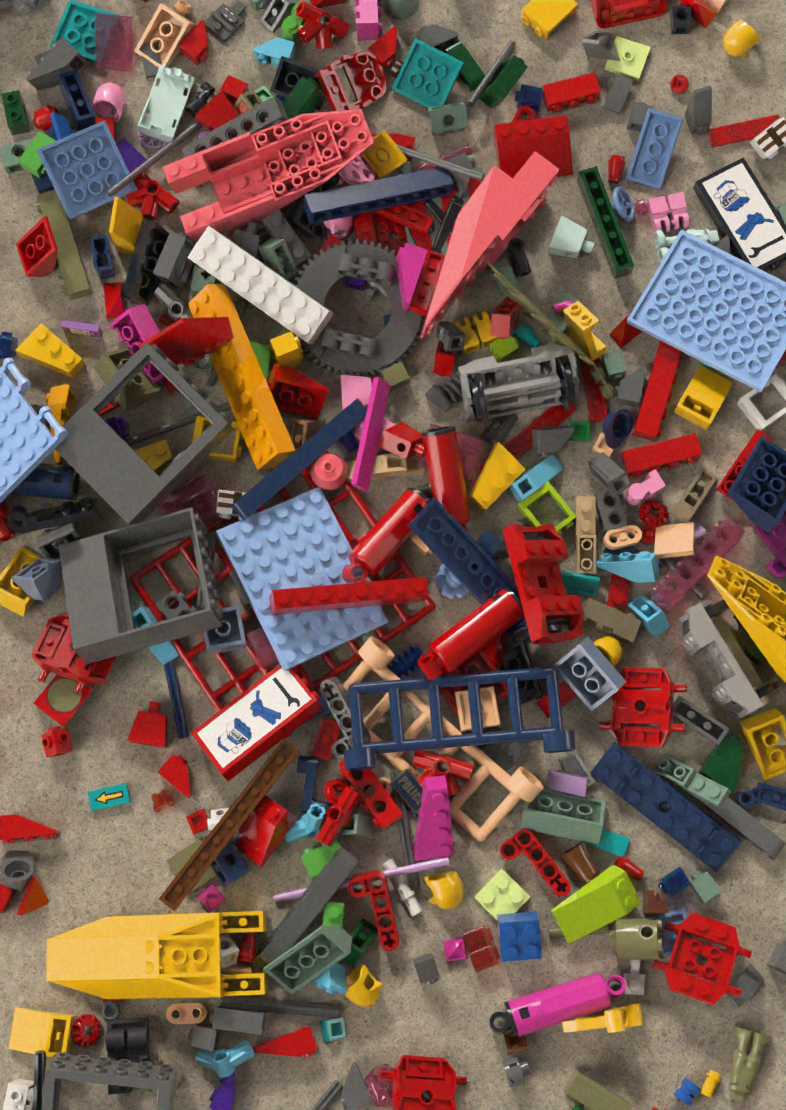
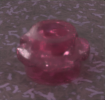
[634,198,648,216]

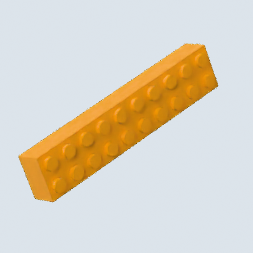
[188,283,296,470]

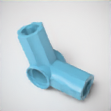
[284,804,326,844]
[195,1040,255,1078]

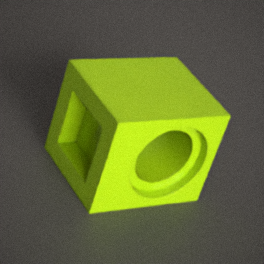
[490,335,520,363]

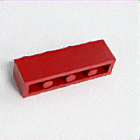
[620,433,702,478]

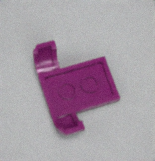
[753,510,786,579]

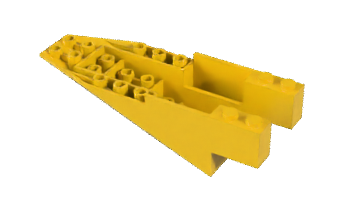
[707,555,786,683]
[47,911,268,999]

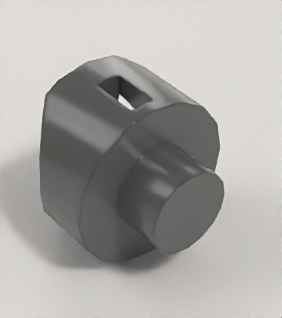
[503,1056,531,1087]

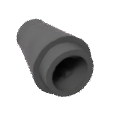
[425,384,452,412]

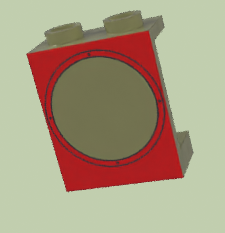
[33,674,96,728]

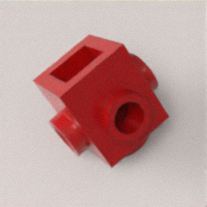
[41,726,73,758]

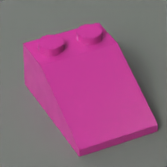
[395,243,427,311]

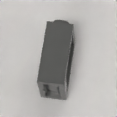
[153,232,196,290]
[209,1005,267,1035]

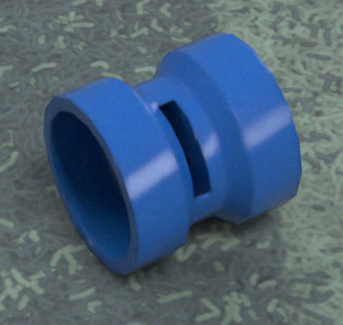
[674,1077,702,1107]

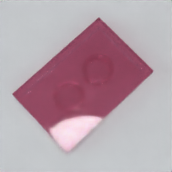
[95,13,132,71]

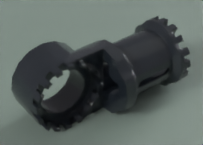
[184,82,215,118]

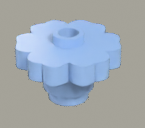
[435,564,470,599]

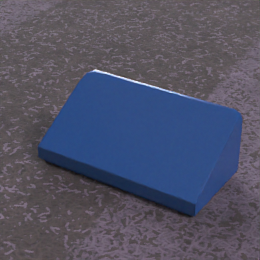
[50,113,72,140]

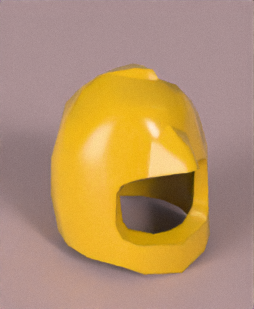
[723,20,761,57]
[593,635,623,667]
[424,871,463,909]
[345,965,382,1008]

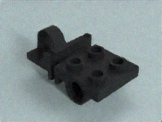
[105,1017,150,1095]

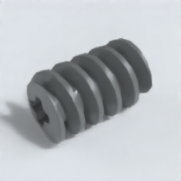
[443,372,477,402]

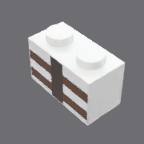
[749,117,786,159]
[215,489,255,520]

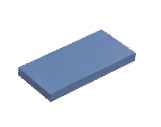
[625,108,684,190]

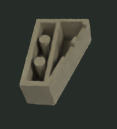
[582,597,641,645]

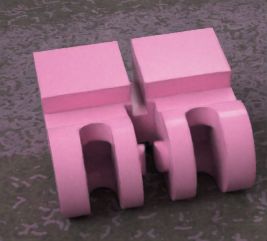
[646,192,689,232]
[625,469,666,506]

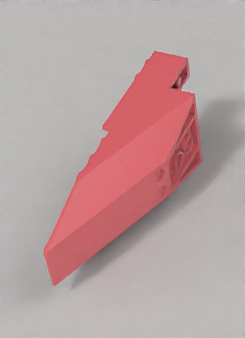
[163,109,374,242]
[420,151,559,339]

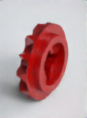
[638,498,669,528]
[323,779,350,805]
[71,1014,103,1048]

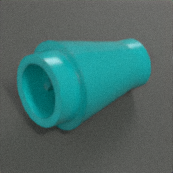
[513,322,541,348]

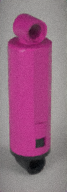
[489,972,626,1038]

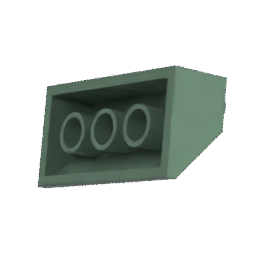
[520,788,606,844]
[263,925,352,994]

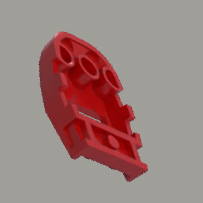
[315,51,387,111]

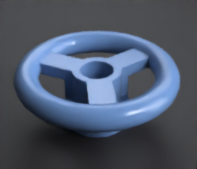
[611,187,635,222]

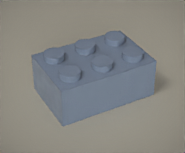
[553,637,626,711]

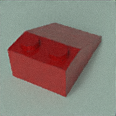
[16,216,58,277]
[267,363,329,420]
[235,795,298,867]

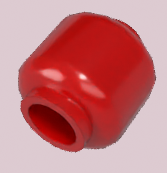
[33,104,60,132]

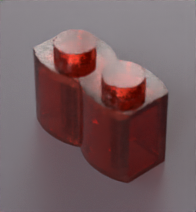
[461,925,500,972]

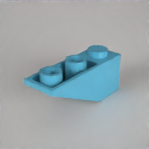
[508,454,563,501]
[595,551,660,583]
[133,607,179,665]

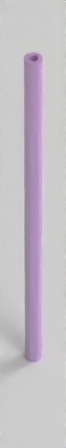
[274,857,450,903]

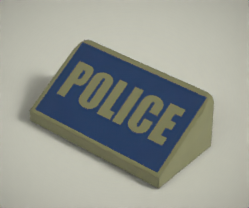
[389,769,423,813]

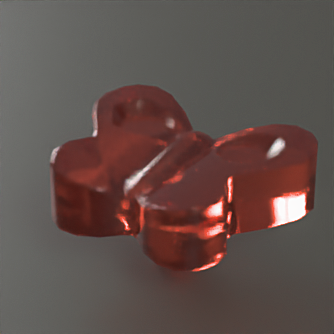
[151,789,175,813]

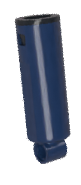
[10,463,80,500]

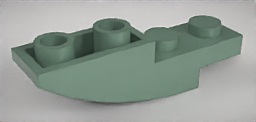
[653,754,731,808]

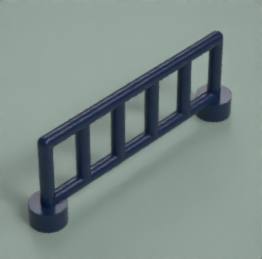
[344,666,576,771]

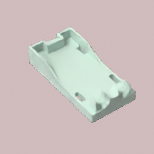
[137,65,195,142]

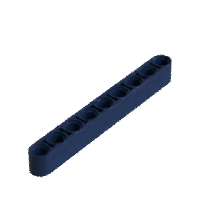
[231,398,367,521]

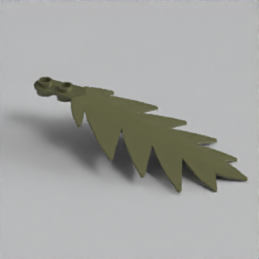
[484,259,615,400]

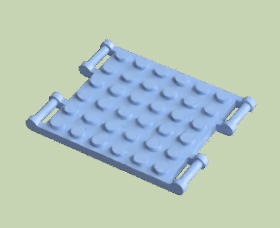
[0,358,68,503]

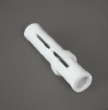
[382,858,423,917]

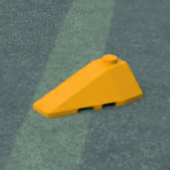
[46,384,76,465]

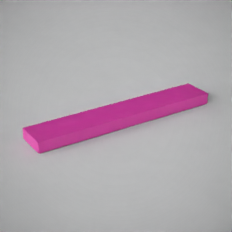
[351,377,391,491]

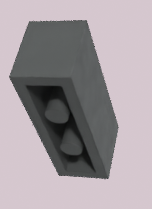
[261,209,311,267]
[673,695,729,745]

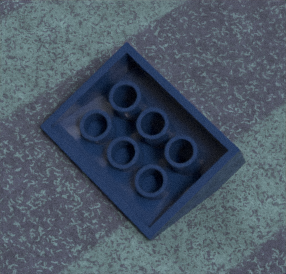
[728,435,786,532]

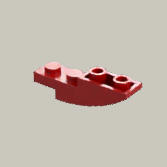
[716,429,774,500]

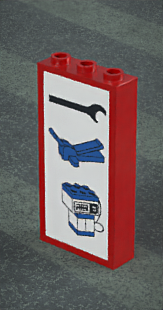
[191,664,322,782]

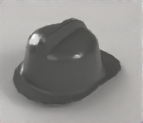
[0,850,34,892]

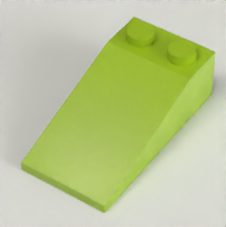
[551,865,642,944]

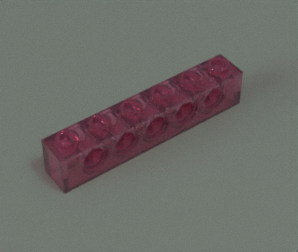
[650,517,746,614]

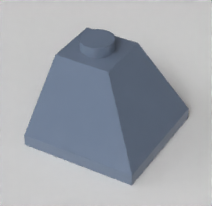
[12,557,62,601]

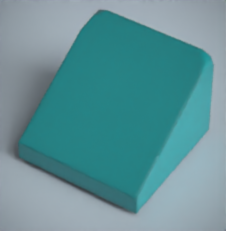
[320,1017,347,1042]

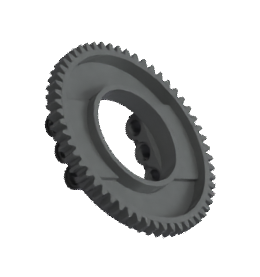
[292,239,427,377]

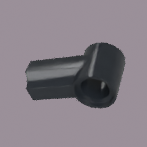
[506,238,532,277]

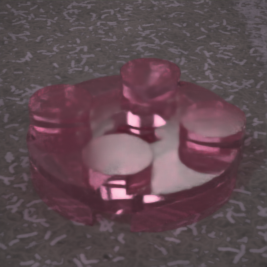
[365,1064,394,1108]

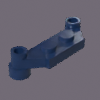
[737,782,786,811]

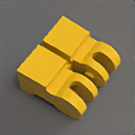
[453,310,498,355]

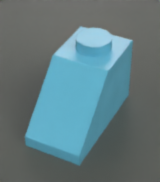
[627,594,670,637]

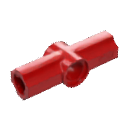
[315,786,361,847]

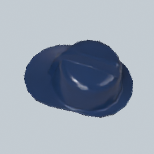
[602,409,634,449]

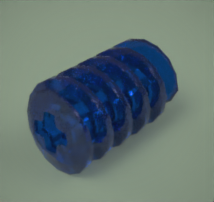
[386,645,424,679]

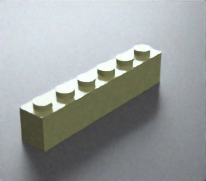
[36,190,92,301]

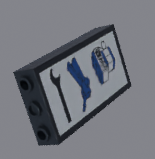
[693,157,786,272]

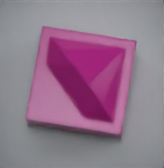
[198,884,226,912]
[443,938,466,962]

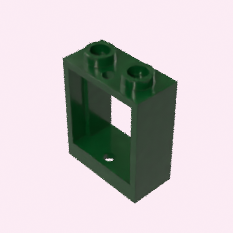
[479,55,528,109]
[283,76,325,119]

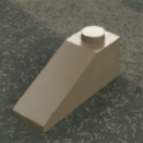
[670,467,717,523]

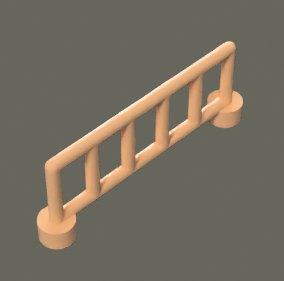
[333,636,544,842]

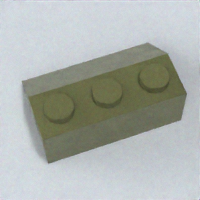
[93,347,162,411]
[563,1069,633,1110]

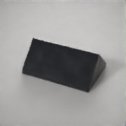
[270,56,327,111]
[500,640,544,705]

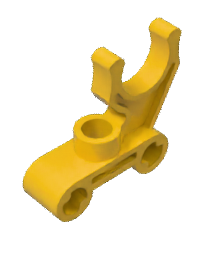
[562,1003,644,1033]

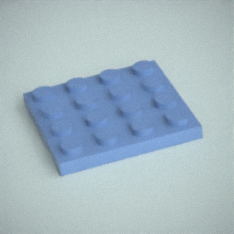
[36,120,137,220]

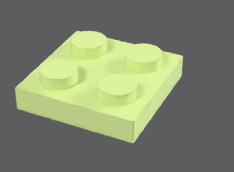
[474,869,530,920]

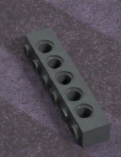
[182,96,289,157]

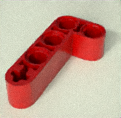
[499,829,571,896]
[348,870,399,951]

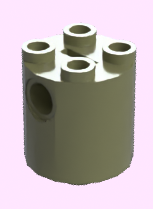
[609,918,664,960]

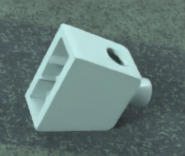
[548,216,594,259]

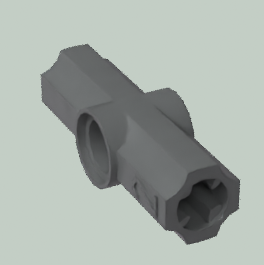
[154,282,193,320]

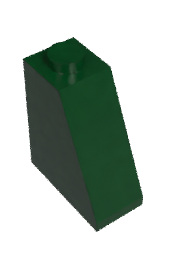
[698,733,744,795]

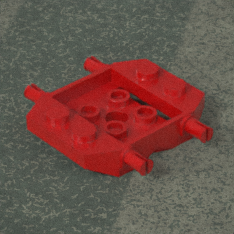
[353,211,429,257]
[32,614,117,695]
[599,668,687,748]
[652,912,752,1006]
[379,1055,467,1110]

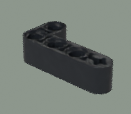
[290,173,341,239]

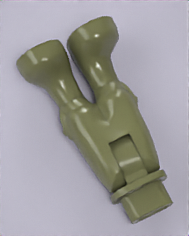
[729,1025,771,1102]

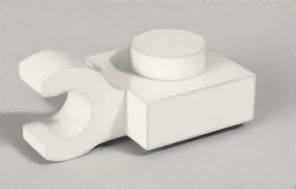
[623,960,645,995]

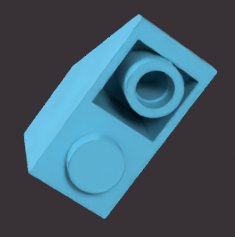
[254,37,296,68]
[312,963,347,996]

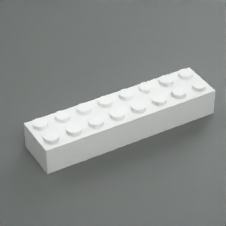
[187,226,334,345]

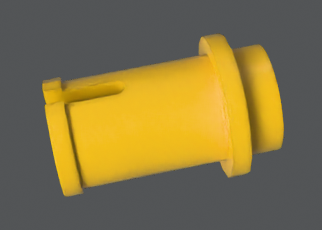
[700,1069,721,1098]

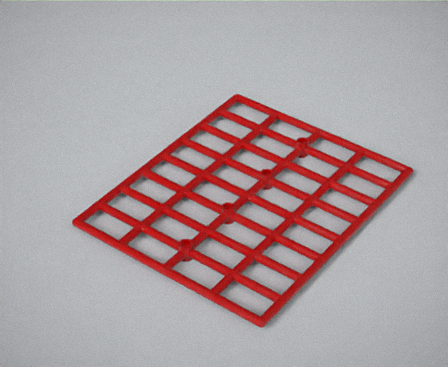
[129,450,436,712]

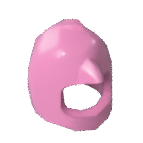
[93,82,127,122]
[323,215,353,241]

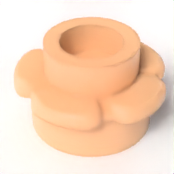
[174,0,191,16]

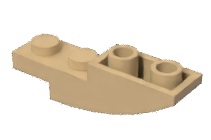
[347,453,424,482]
[575,496,596,573]

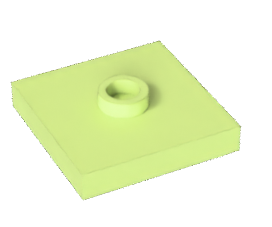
[604,36,650,81]

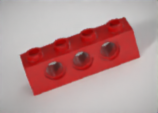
[338,760,404,831]

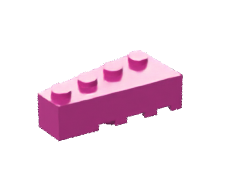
[355,0,382,41]
[109,304,180,383]
[413,775,454,861]

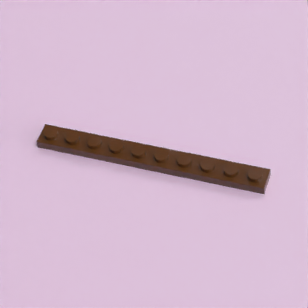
[159,738,300,912]

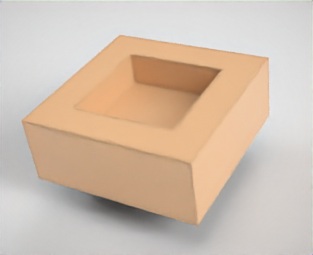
[592,432,614,457]

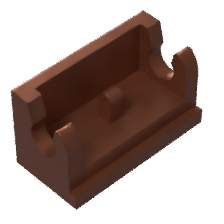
[642,890,669,913]

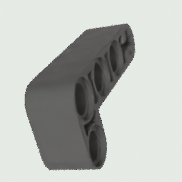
[320,677,371,758]

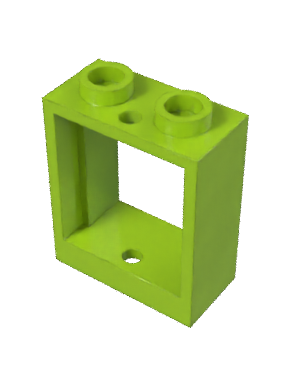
[517,482,576,538]

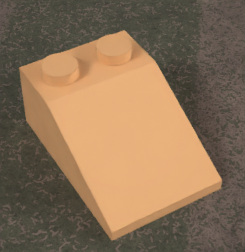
[134,3,196,67]

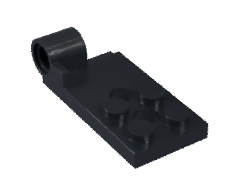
[8,497,99,534]

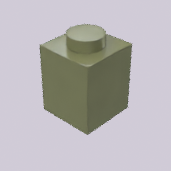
[381,361,410,392]

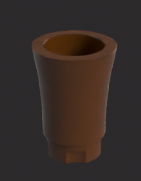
[561,841,600,886]

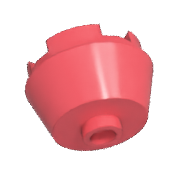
[310,453,348,490]

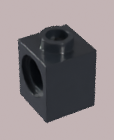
[670,5,692,34]

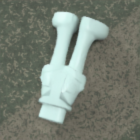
[654,229,720,263]

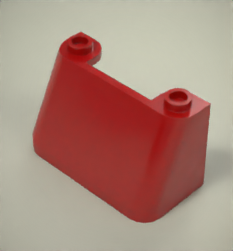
[590,0,666,28]

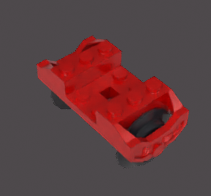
[493,524,584,646]

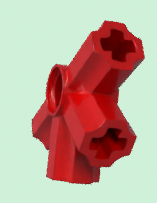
[296,0,349,49]
[125,169,180,220]
[413,750,475,796]

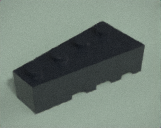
[122,221,169,306]

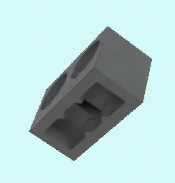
[595,491,629,534]
[157,590,198,619]

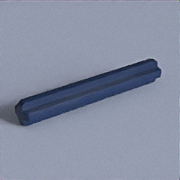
[164,663,189,739]

